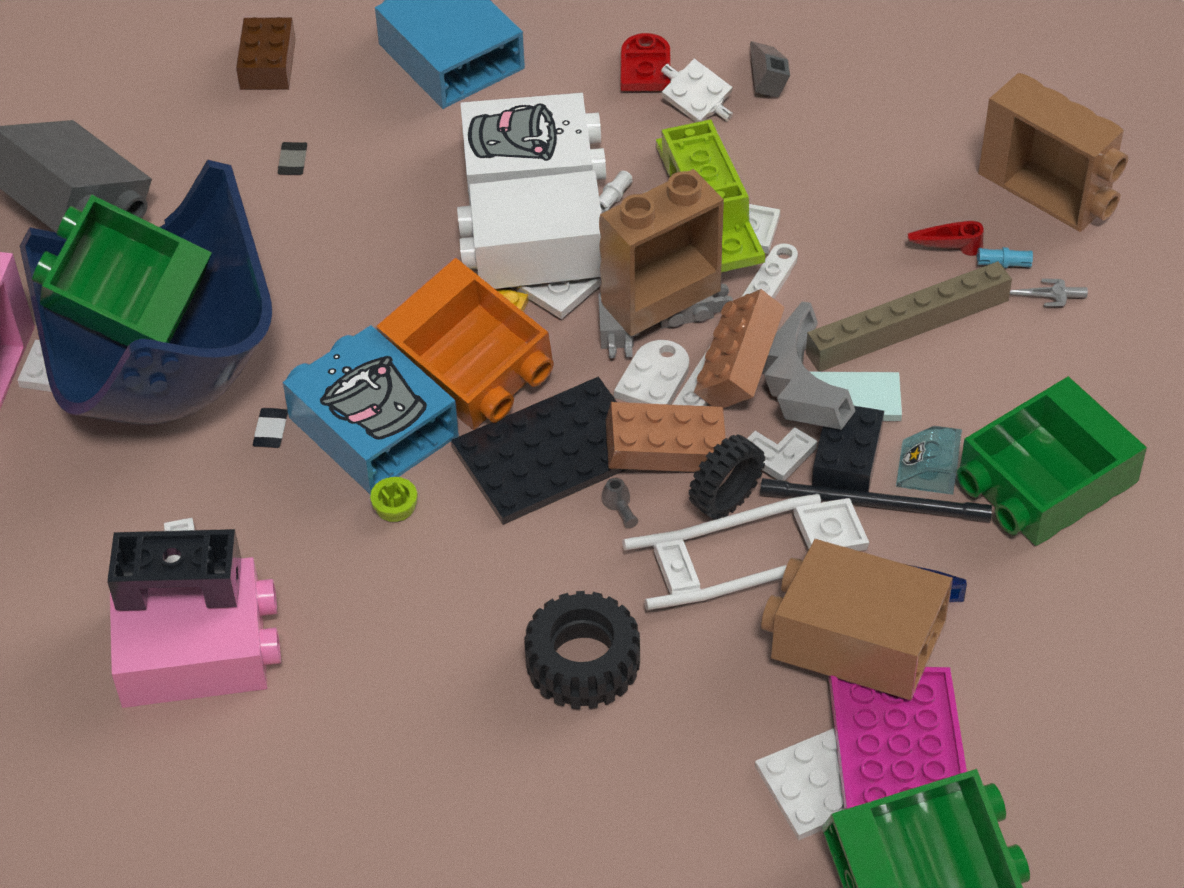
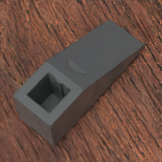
[750,41,790,98]

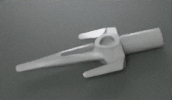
[1010,279,1088,306]

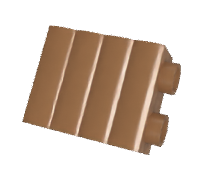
[978,73,1128,232]
[599,169,724,336]

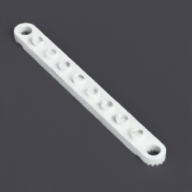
[672,243,798,406]

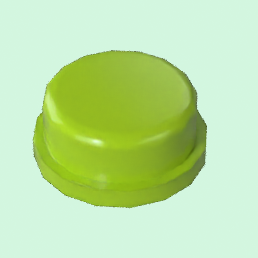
[370,477,418,522]

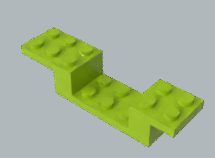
[656,119,766,272]

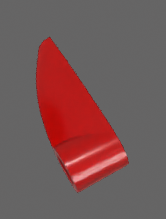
[908,221,984,256]

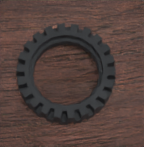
[688,434,765,520]

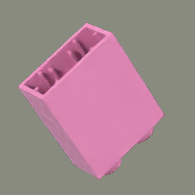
[110,557,281,708]

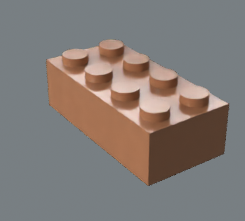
[694,289,785,408]
[606,402,726,472]

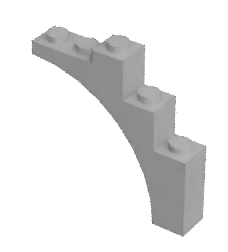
[762,301,855,430]

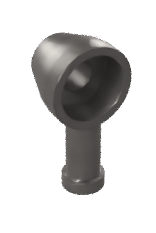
[601,477,638,528]

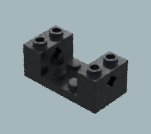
[107,529,241,610]

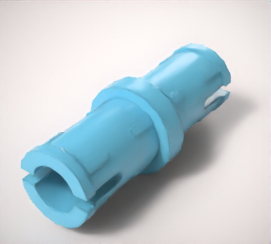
[977,247,1033,268]

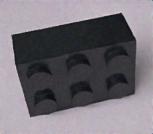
[812,406,885,492]

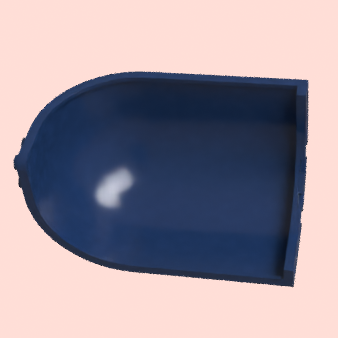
[19,159,272,425]

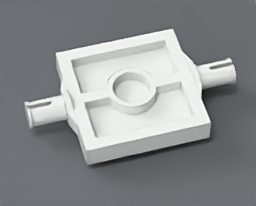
[661,59,733,122]

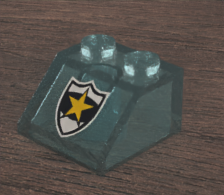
[896,426,962,495]

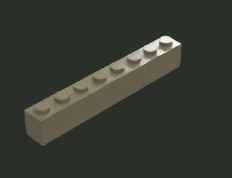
[806,261,1012,372]

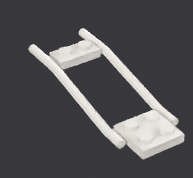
[622,494,869,610]

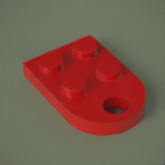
[621,33,671,91]

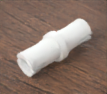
[599,171,633,213]

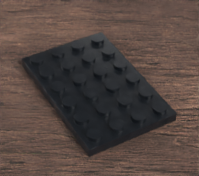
[451,376,628,525]

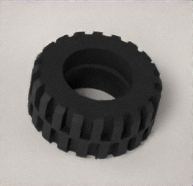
[524,591,640,709]

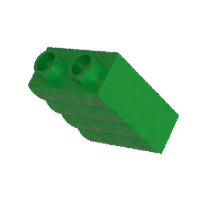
[32,194,212,346]
[957,376,1147,546]
[822,769,1030,888]

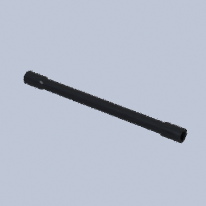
[760,478,992,522]

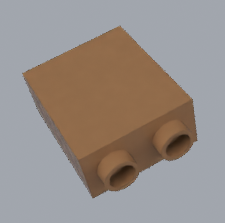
[761,539,953,700]

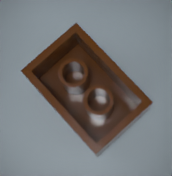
[236,17,296,90]

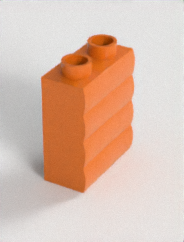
[376,258,554,430]

